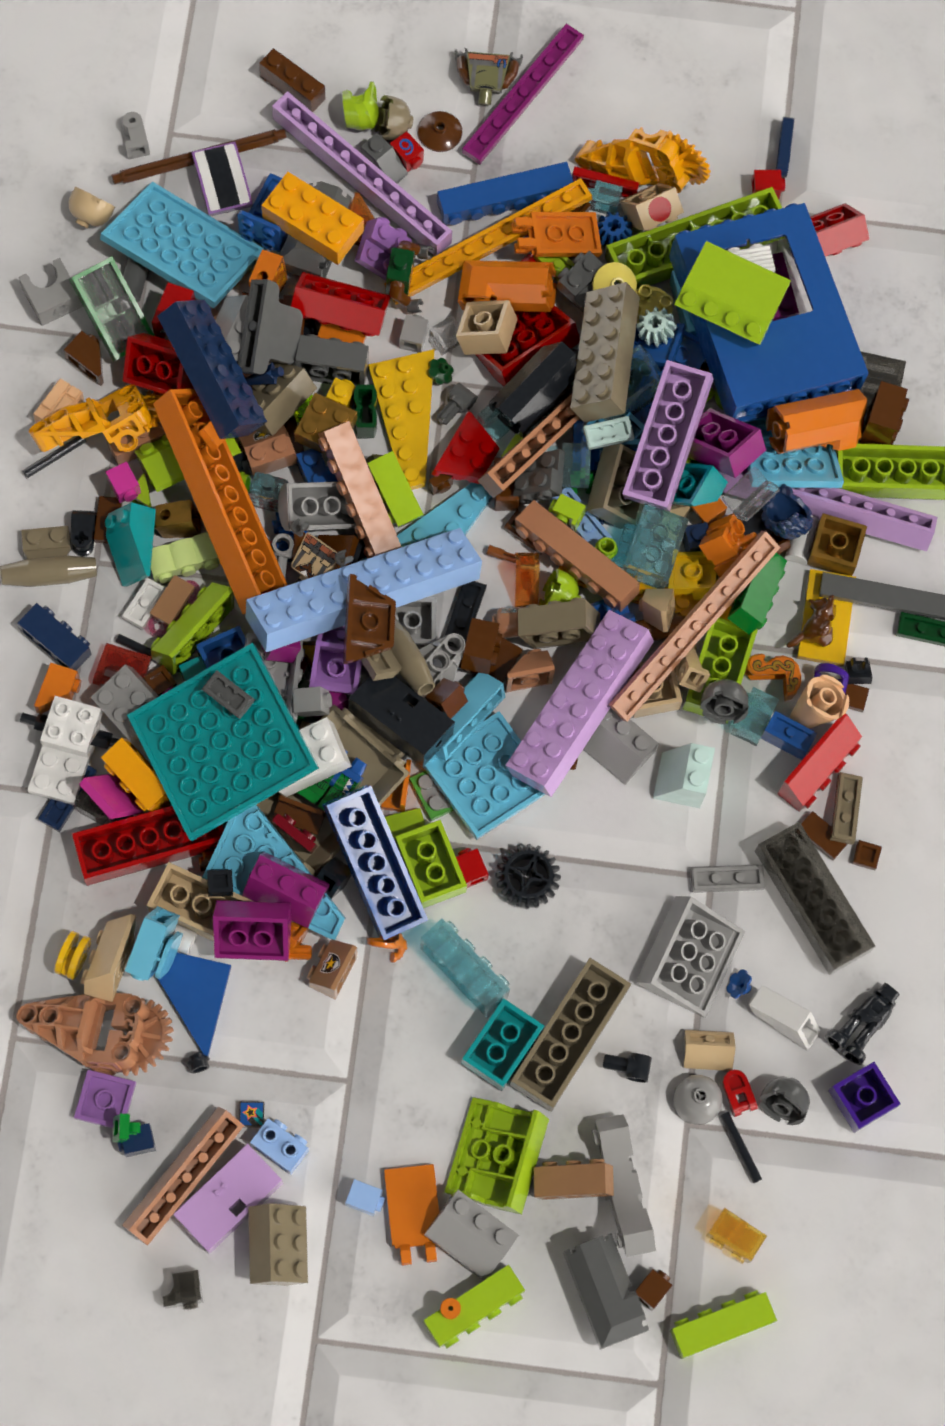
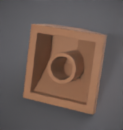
[505,649,555,693]

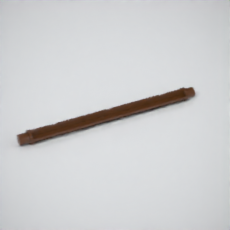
[112,129,287,185]

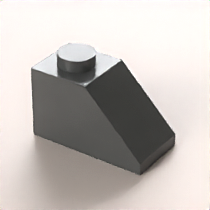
[361,133,408,184]

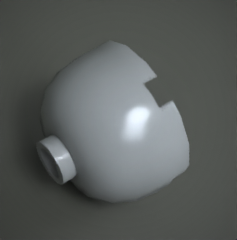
[673,1075,723,1125]

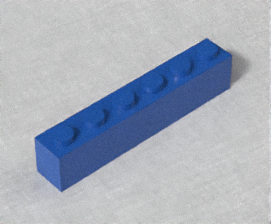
[437,162,573,225]

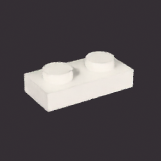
[122,577,166,630]

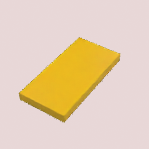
[797,569,856,666]

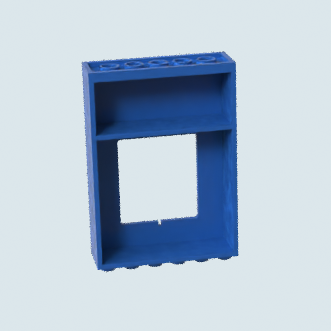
[669,203,868,422]

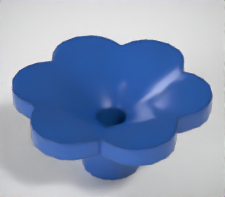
[727,969,752,999]

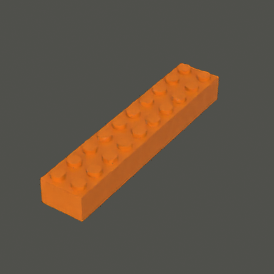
[153,389,288,615]

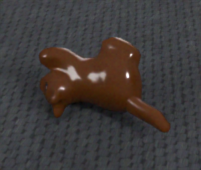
[786,595,836,648]

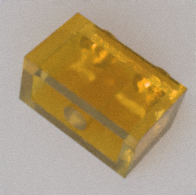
[706,1208,767,1264]

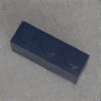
[17,603,92,670]

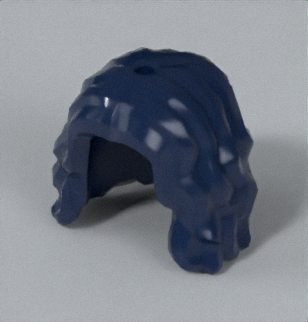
[761,484,813,540]

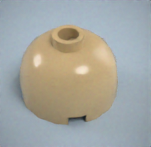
[69,187,115,229]

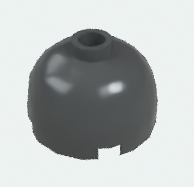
[700,679,749,724]
[759,1077,810,1125]

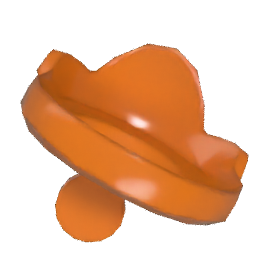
[367,933,408,963]

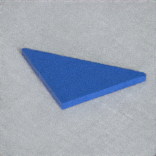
[157,953,232,1056]

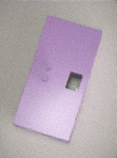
[173,1144,283,1254]

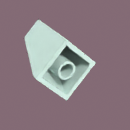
[653,743,715,809]

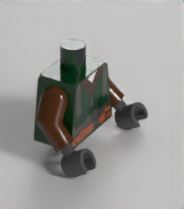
[386,240,433,313]

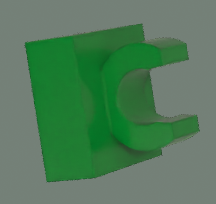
[113,1113,141,1142]

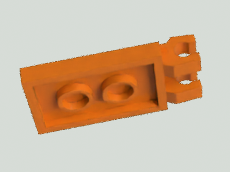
[511,212,602,257]
[384,1164,439,1266]

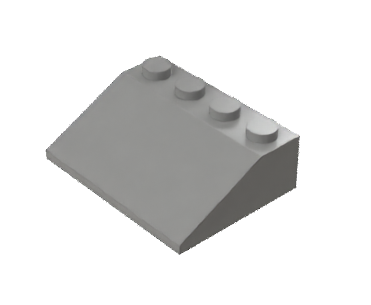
[636,896,745,1018]

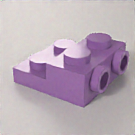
[355,217,412,280]

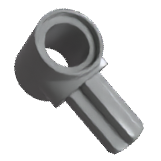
[271,533,294,578]

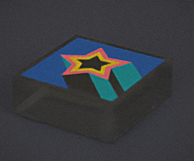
[239,1101,265,1128]

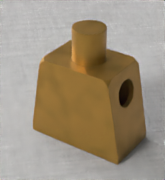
[154,500,201,538]

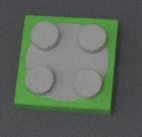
[409,770,454,821]

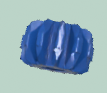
[597,211,633,246]

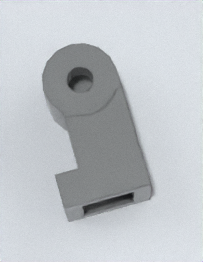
[123,112,150,160]

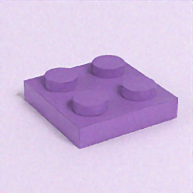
[74,1070,136,1129]

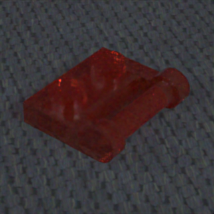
[92,643,152,686]

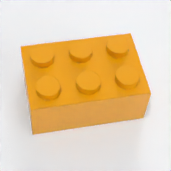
[101,738,171,812]

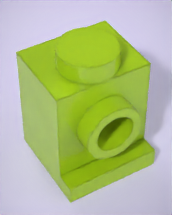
[548,494,586,532]

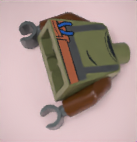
[455,48,523,105]

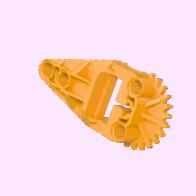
[574,127,711,193]
[29,384,164,452]

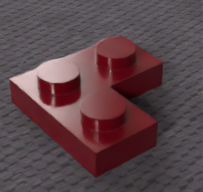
[272,813,318,854]

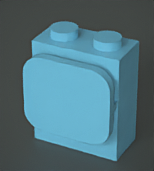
[125,906,183,981]

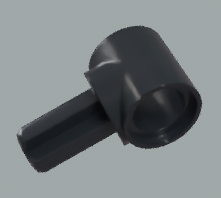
[602,1053,652,1083]

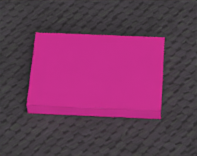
[79,774,144,819]

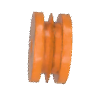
[440,1298,461,1319]

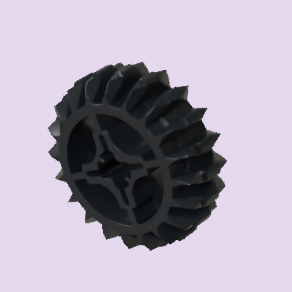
[495,844,561,909]

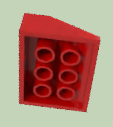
[475,305,580,387]

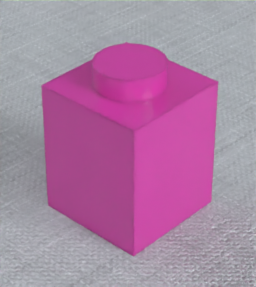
[105,461,141,503]

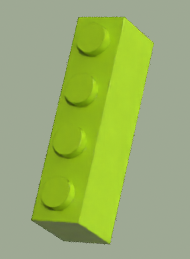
[423,1264,525,1349]
[670,1290,777,1359]

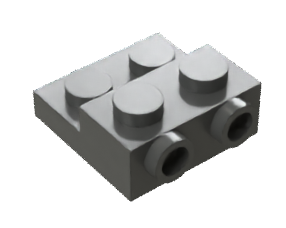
[556,251,619,313]
[513,449,565,504]

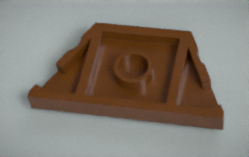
[343,574,396,664]

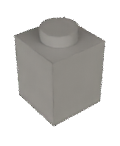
[399,315,428,353]
[293,686,332,717]

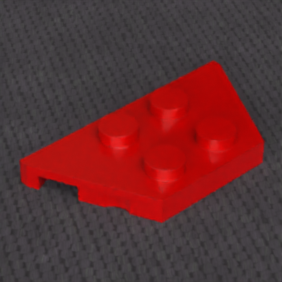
[431,411,500,484]

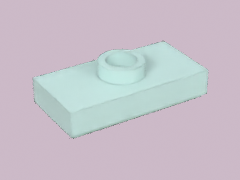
[583,416,634,450]

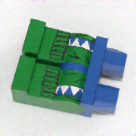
[297,750,367,810]

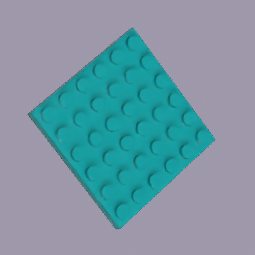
[127,643,319,841]

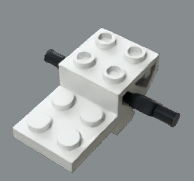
[20,696,119,805]

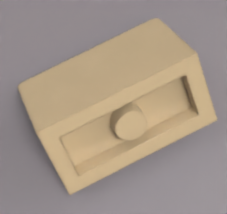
[684,1030,736,1071]

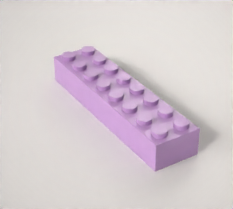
[505,610,654,797]

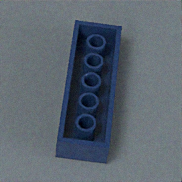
[157,300,267,440]

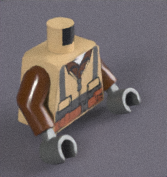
[290,518,353,583]

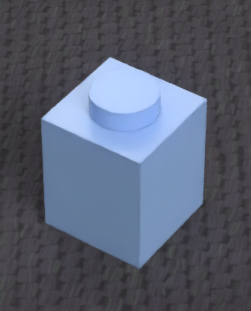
[345,1179,385,1216]

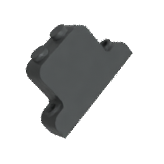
[238,279,303,374]

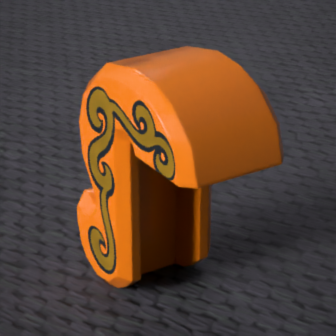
[745,653,801,702]

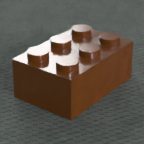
[858,381,909,445]

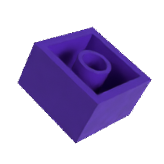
[828,1062,901,1133]

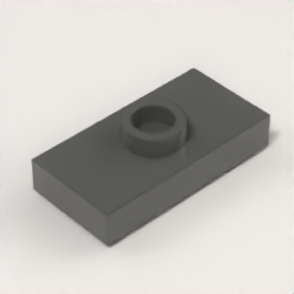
[202,670,255,719]

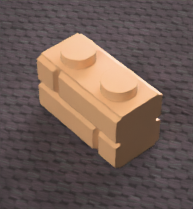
[33,379,84,423]

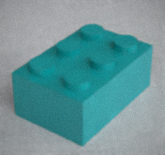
[461,998,544,1091]

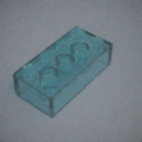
[420,919,510,1018]

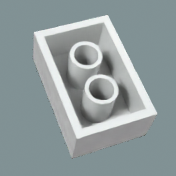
[279,717,352,797]

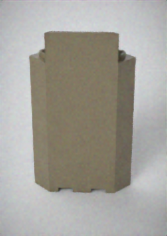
[256,705,410,877]

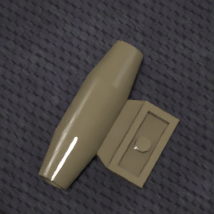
[0,526,97,587]
[361,618,435,696]

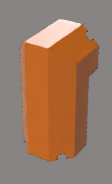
[458,260,557,312]
[766,389,867,454]

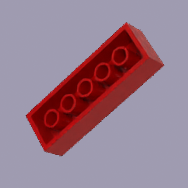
[72,806,224,886]

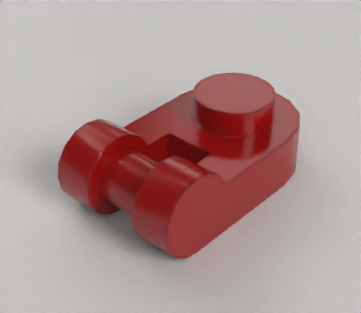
[722,1070,758,1117]

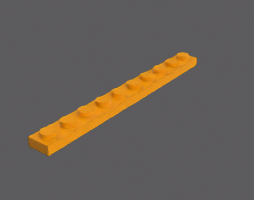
[384,178,592,305]

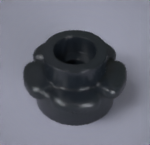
[186,1053,210,1074]

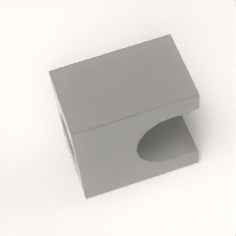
[19,258,83,326]

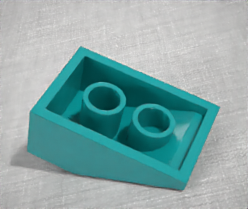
[105,502,156,587]

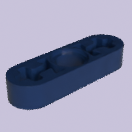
[776,116,794,177]

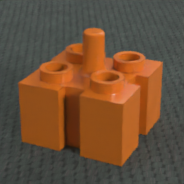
[699,513,757,578]

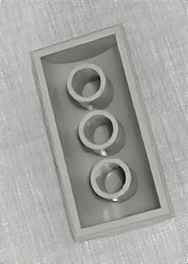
[278,482,356,531]

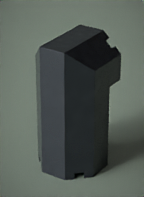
[489,341,576,438]

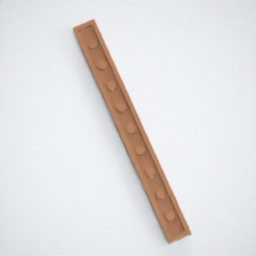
[608,531,781,722]

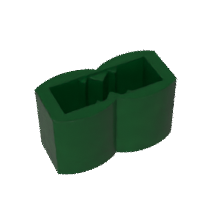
[354,385,377,438]

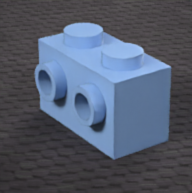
[250,1118,309,1175]

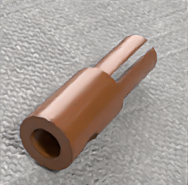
[486,545,519,564]

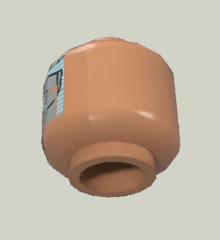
[492,607,520,638]

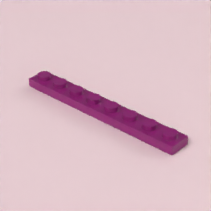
[462,23,584,165]

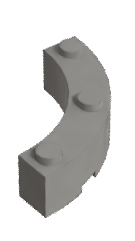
[592,1114,656,1257]

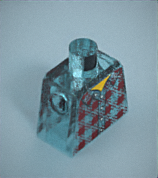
[248,472,289,512]

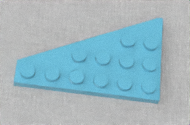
[202,805,346,940]

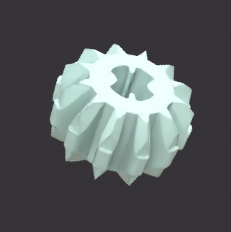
[637,306,676,348]

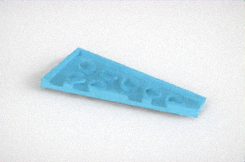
[361,483,493,561]

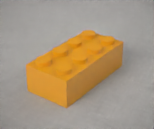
[261,172,364,265]

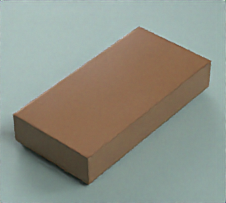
[150,575,195,626]

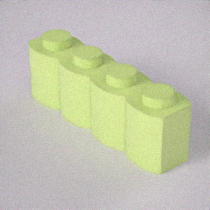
[151,532,220,583]

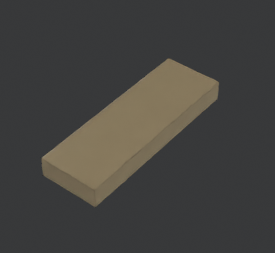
[830,772,863,845]

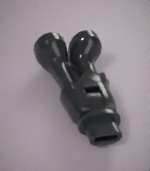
[825,983,900,1066]

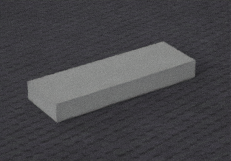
[690,865,765,893]

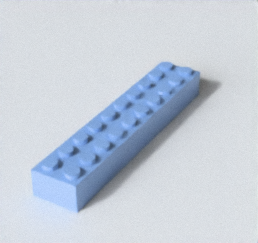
[245,528,482,652]

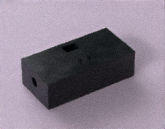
[348,676,455,768]

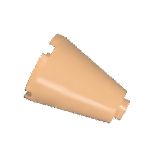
[790,675,849,729]

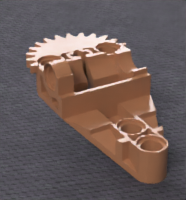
[16,993,174,1076]

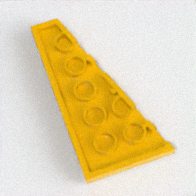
[368,349,435,490]

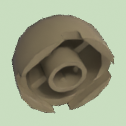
[374,95,413,141]

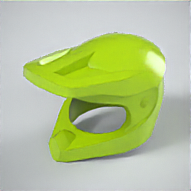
[342,81,379,130]

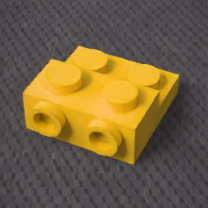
[668,551,718,600]

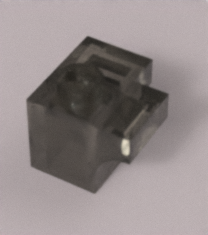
[163,1270,204,1310]

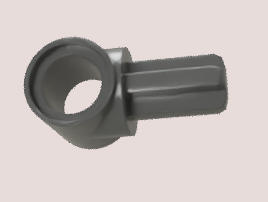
[437,382,478,425]

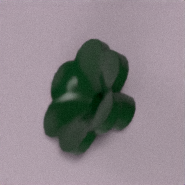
[427,358,454,385]

